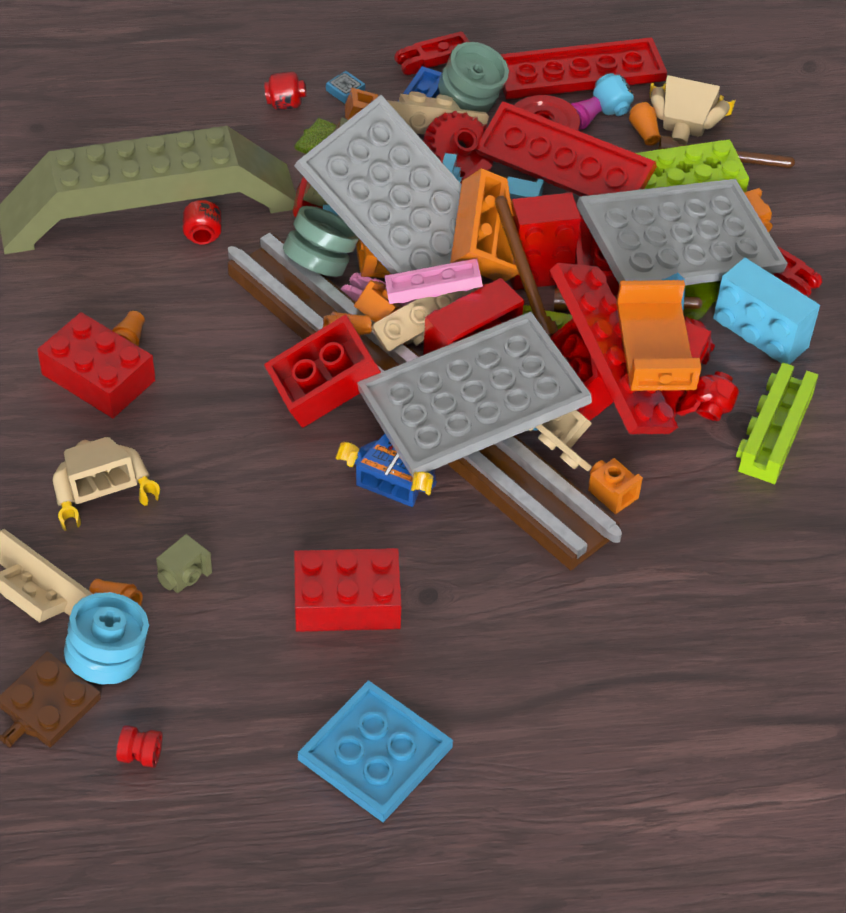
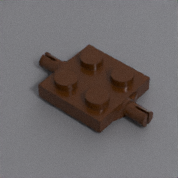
[0,651,101,748]

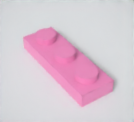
[385,258,483,304]

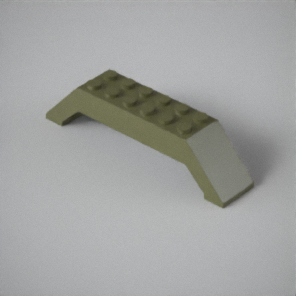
[0,126,296,254]

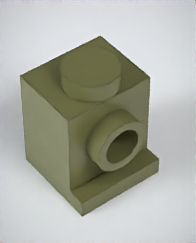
[156,534,212,593]

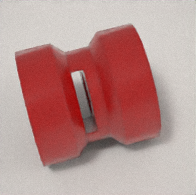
[116,725,163,768]

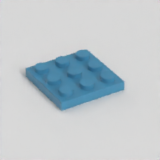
[298,680,453,823]

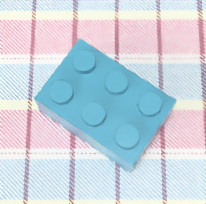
[713,258,820,365]

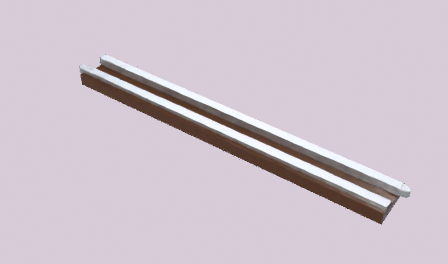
[227,233,622,571]

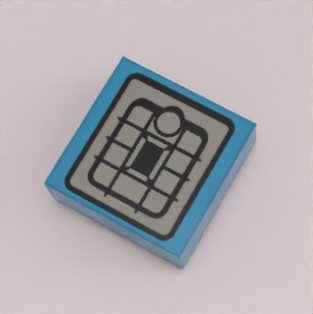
[326,71,365,104]

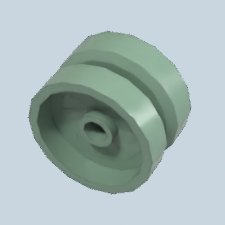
[438,42,509,112]
[283,206,359,277]

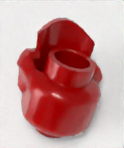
[676,371,739,421]

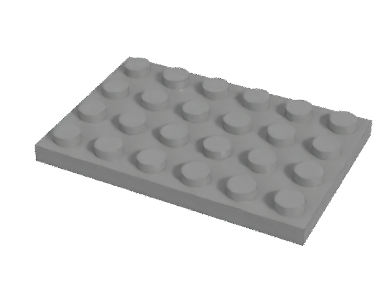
[294,95,462,300]
[576,179,788,285]
[357,312,592,478]

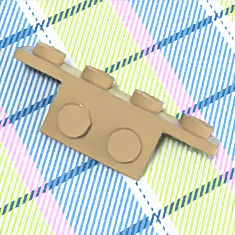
[387,91,489,134]
[371,284,483,352]
[529,410,592,471]
[0,529,93,623]

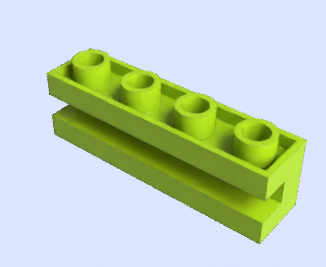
[736,362,819,484]

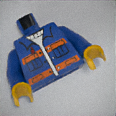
[335,434,437,507]

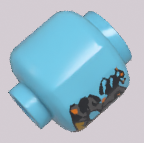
[593,73,634,116]

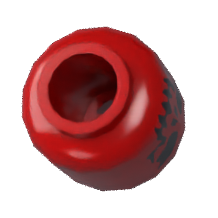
[265,72,307,110]
[183,200,222,245]

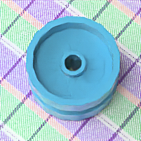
[64,592,149,684]

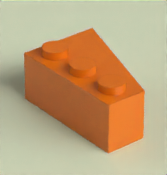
[450,168,519,281]

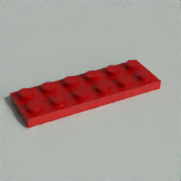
[500,37,667,99]
[475,101,657,196]
[550,263,678,434]

